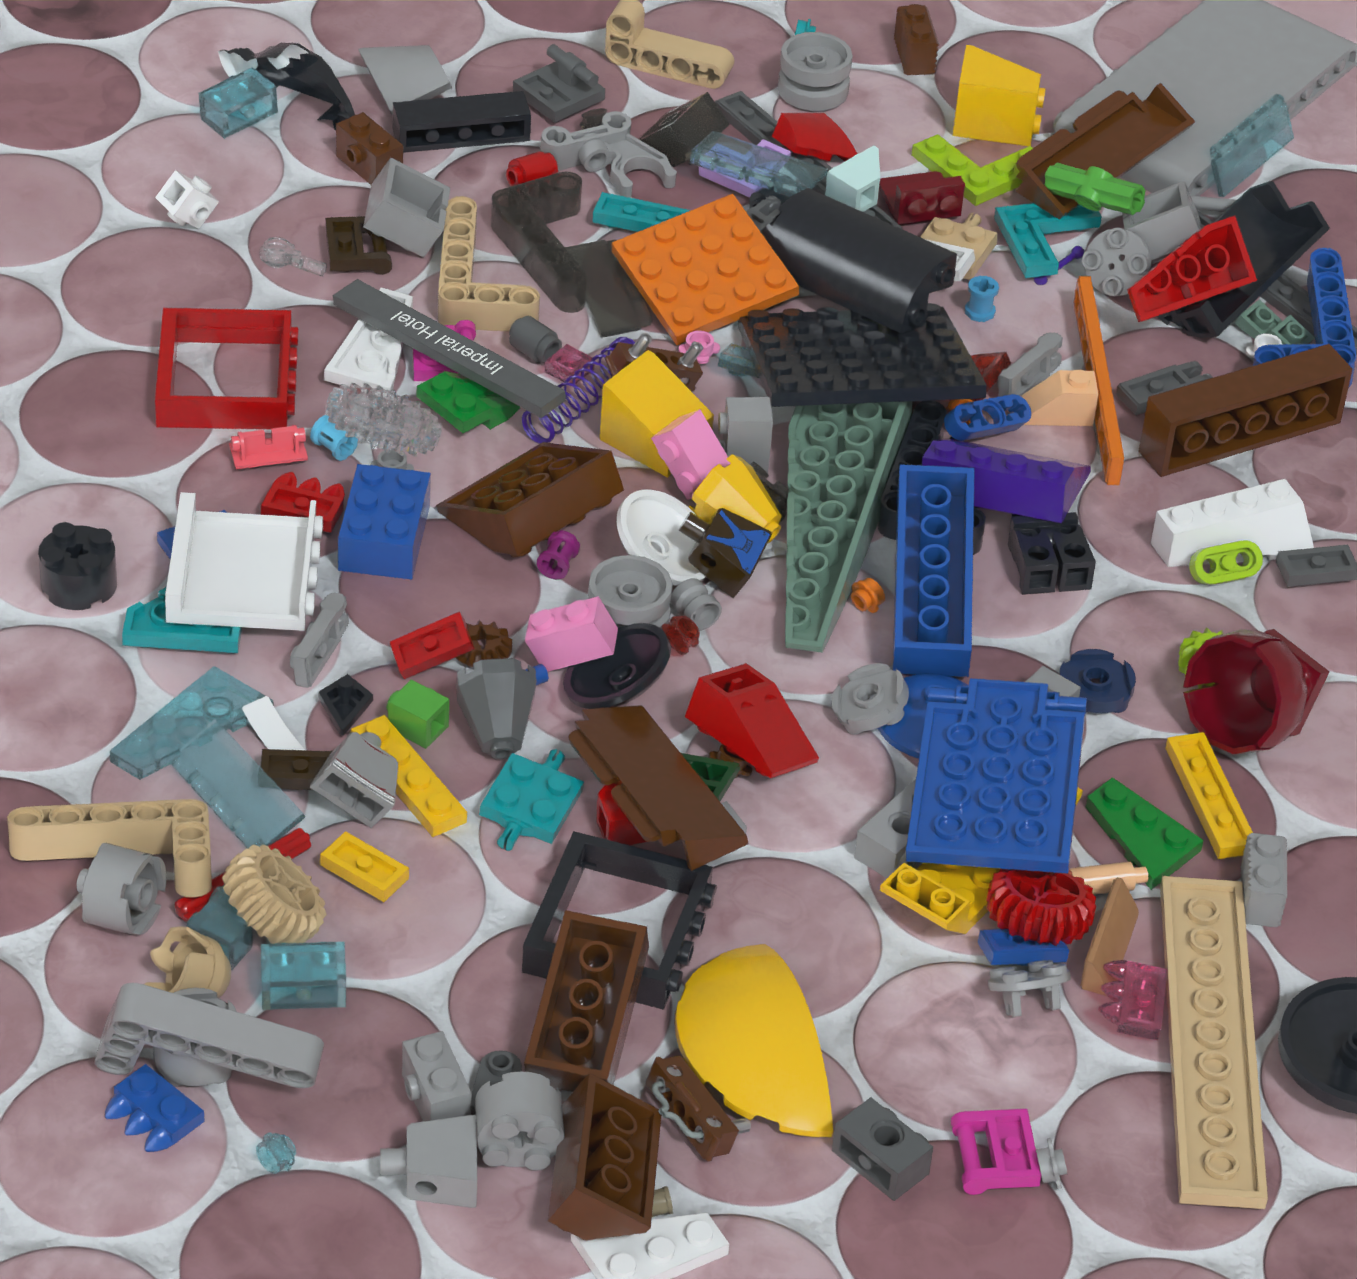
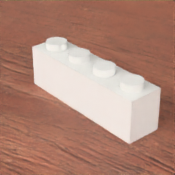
[1151,479,1314,567]

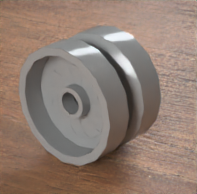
[778,32,853,111]
[588,555,673,634]

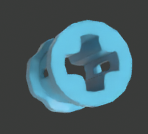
[310,415,359,461]

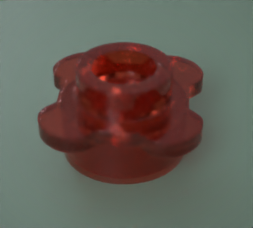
[660,615,700,655]

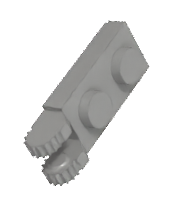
[997,332,1063,397]
[290,592,349,688]

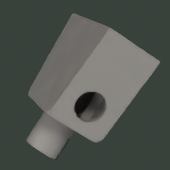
[380,1115,477,1208]

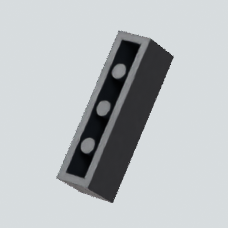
[393,91,531,153]

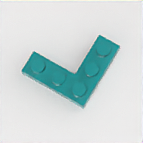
[593,192,691,232]
[994,203,1102,278]

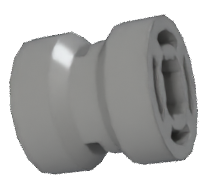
[671,578,722,631]

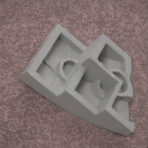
[358,45,452,116]

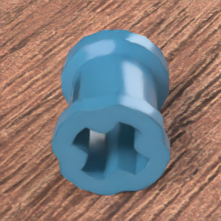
[965,276,999,322]

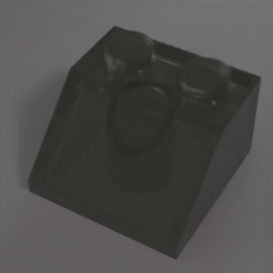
[638,92,730,167]

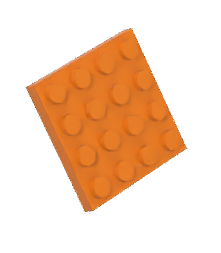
[612,194,799,346]

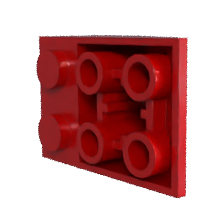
[684,663,819,778]

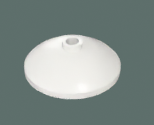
[616,489,706,586]

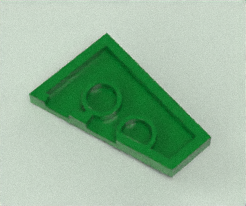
[1086,777,1204,890]

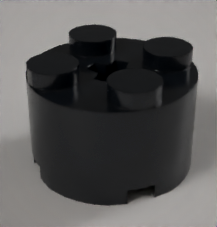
[38,522,117,610]

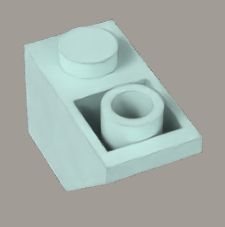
[825,145,880,212]

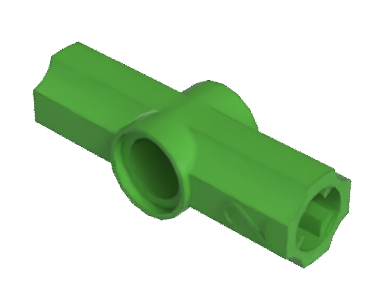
[1045,163,1146,215]

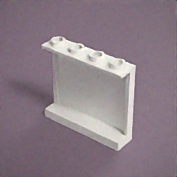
[165,492,323,631]

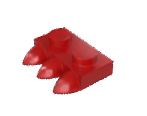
[261,472,345,533]

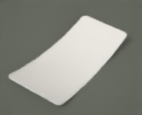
[242,696,305,750]

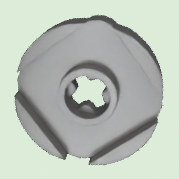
[831,663,909,734]

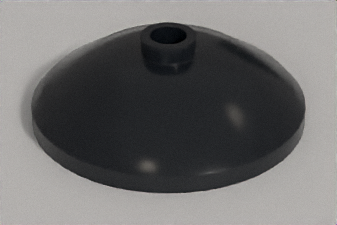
[563,623,671,709]

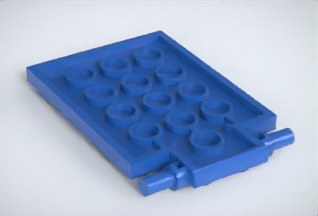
[906,678,1087,874]

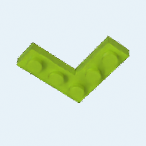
[911,134,1033,206]

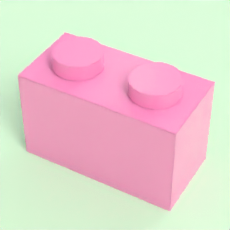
[651,409,731,500]
[525,596,618,672]

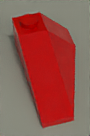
[1127,215,1257,323]

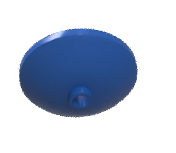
[878,673,969,758]

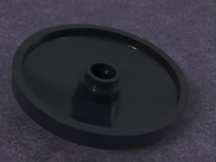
[1278,977,1357,1114]

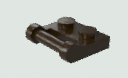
[325,216,392,275]

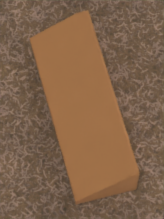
[1080,877,1139,996]

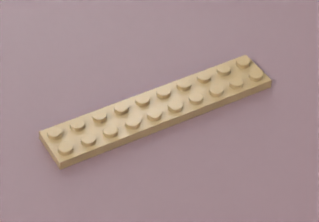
[1160,876,1268,1209]

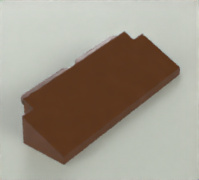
[1016,83,1195,220]
[568,705,749,871]

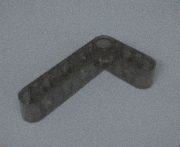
[491,171,587,313]

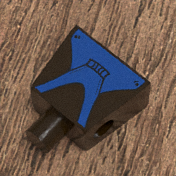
[678,508,772,598]

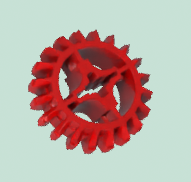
[986,868,1096,946]

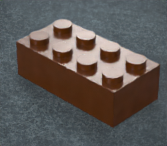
[524,910,649,1092]

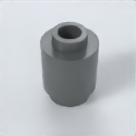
[509,315,562,364]

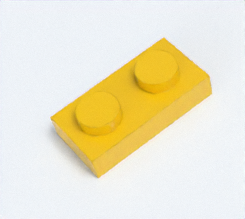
[320,831,409,902]

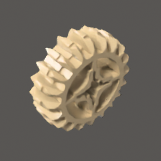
[222,844,327,948]

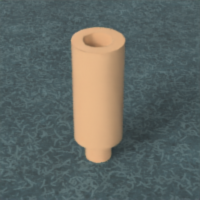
[1069,862,1148,895]

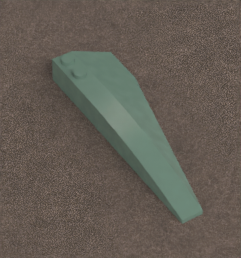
[785,401,912,653]

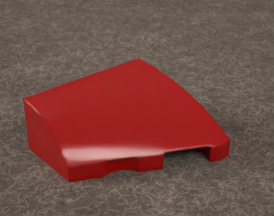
[772,113,857,161]

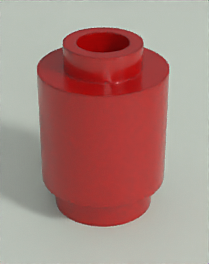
[506,151,558,192]

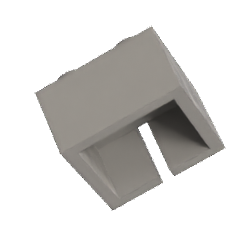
[363,157,450,257]
[1122,180,1201,264]

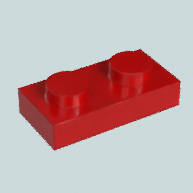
[390,611,475,679]

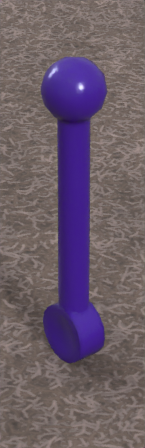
[1034,246,1085,285]

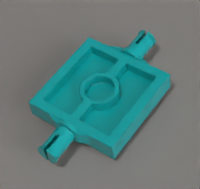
[479,749,584,851]

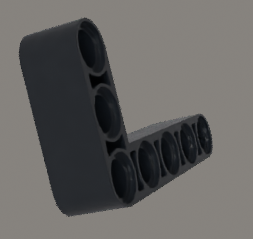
[878,400,986,555]

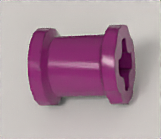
[536,530,580,580]

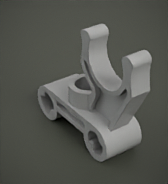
[540,111,677,198]

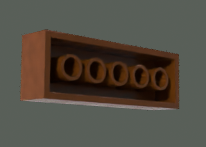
[1139,344,1353,477]

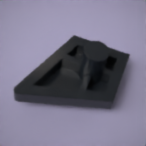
[318,674,373,736]

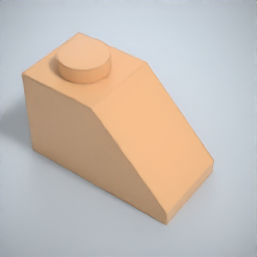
[1021,370,1098,426]

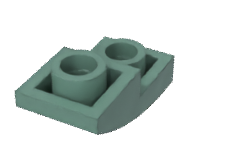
[1234,299,1315,344]

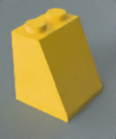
[952,45,1046,146]
[600,350,714,478]

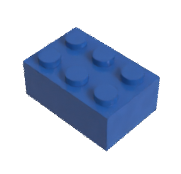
[338,464,431,580]

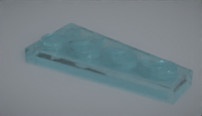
[110,666,274,780]

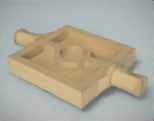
[921,213,997,280]

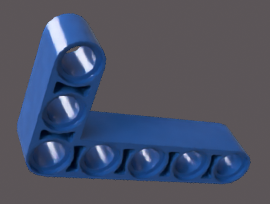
[1253,248,1356,387]

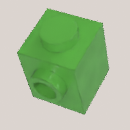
[386,680,449,749]

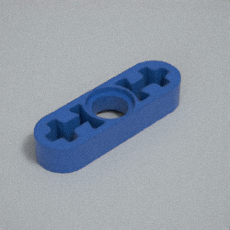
[944,394,1031,441]

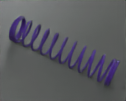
[522,337,635,443]

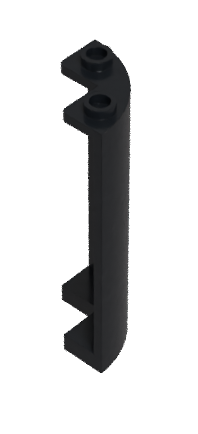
[1156,181,1330,338]
[762,188,957,333]

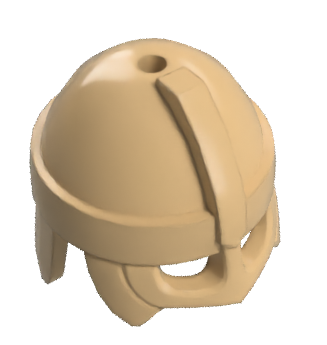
[144,927,231,998]

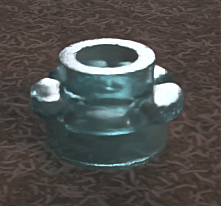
[256,1132,296,1174]

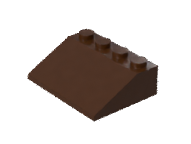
[436,442,624,557]

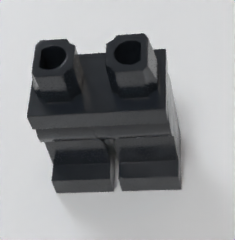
[1008,512,1096,595]

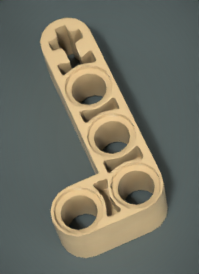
[605,0,734,89]

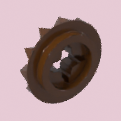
[455,619,512,667]

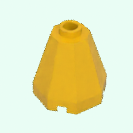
[689,454,782,543]

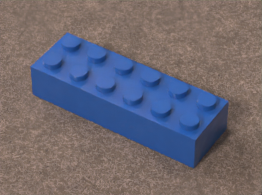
[892,465,974,677]

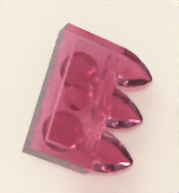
[1098,960,1168,1041]

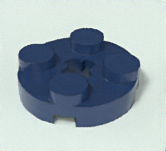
[1059,649,1136,713]

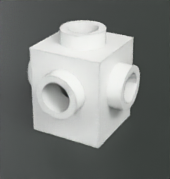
[155,170,219,229]

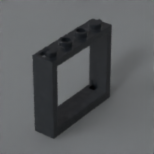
[522,831,717,1010]

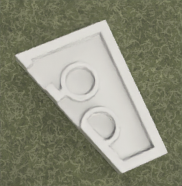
[571,1213,729,1279]

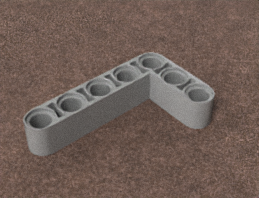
[95,983,324,1088]

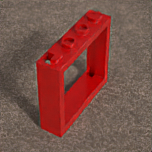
[155,308,298,430]

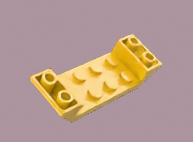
[880,787,1083,934]

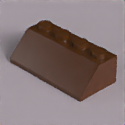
[547,1073,662,1240]

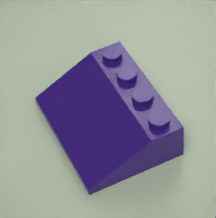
[922,439,1091,523]

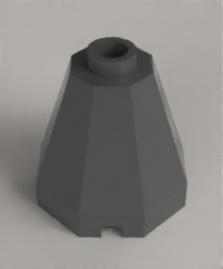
[456,658,537,759]

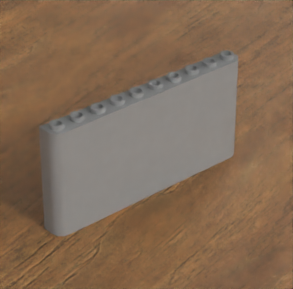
[1053,0,1357,196]

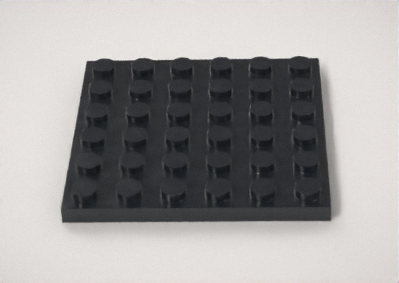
[738,303,987,407]

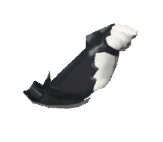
[218,42,355,130]

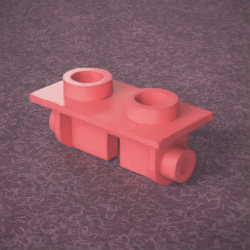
[229,425,308,469]

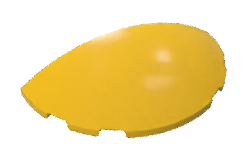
[674,944,834,1137]

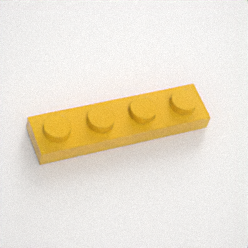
[351,715,467,837]
[1165,732,1253,859]

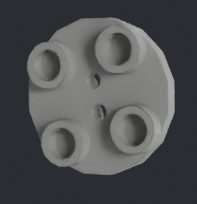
[1082,228,1151,297]
[988,960,1071,1017]

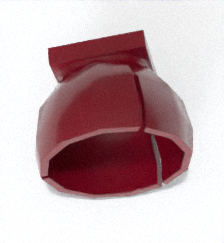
[1183,629,1330,754]

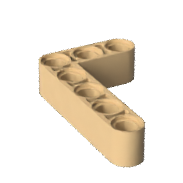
[438,196,540,332]
[7,799,212,897]

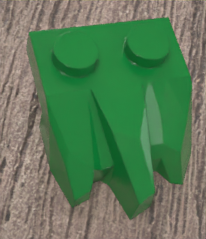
[416,371,520,433]

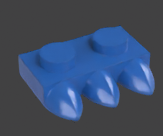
[105,1064,205,1152]

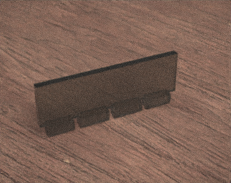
[565,240,653,338]

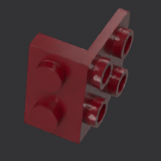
[879,171,965,224]

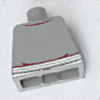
[310,732,398,828]

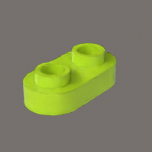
[1189,540,1263,585]

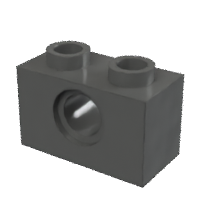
[832,1097,933,1201]

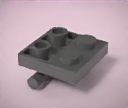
[513,44,605,123]

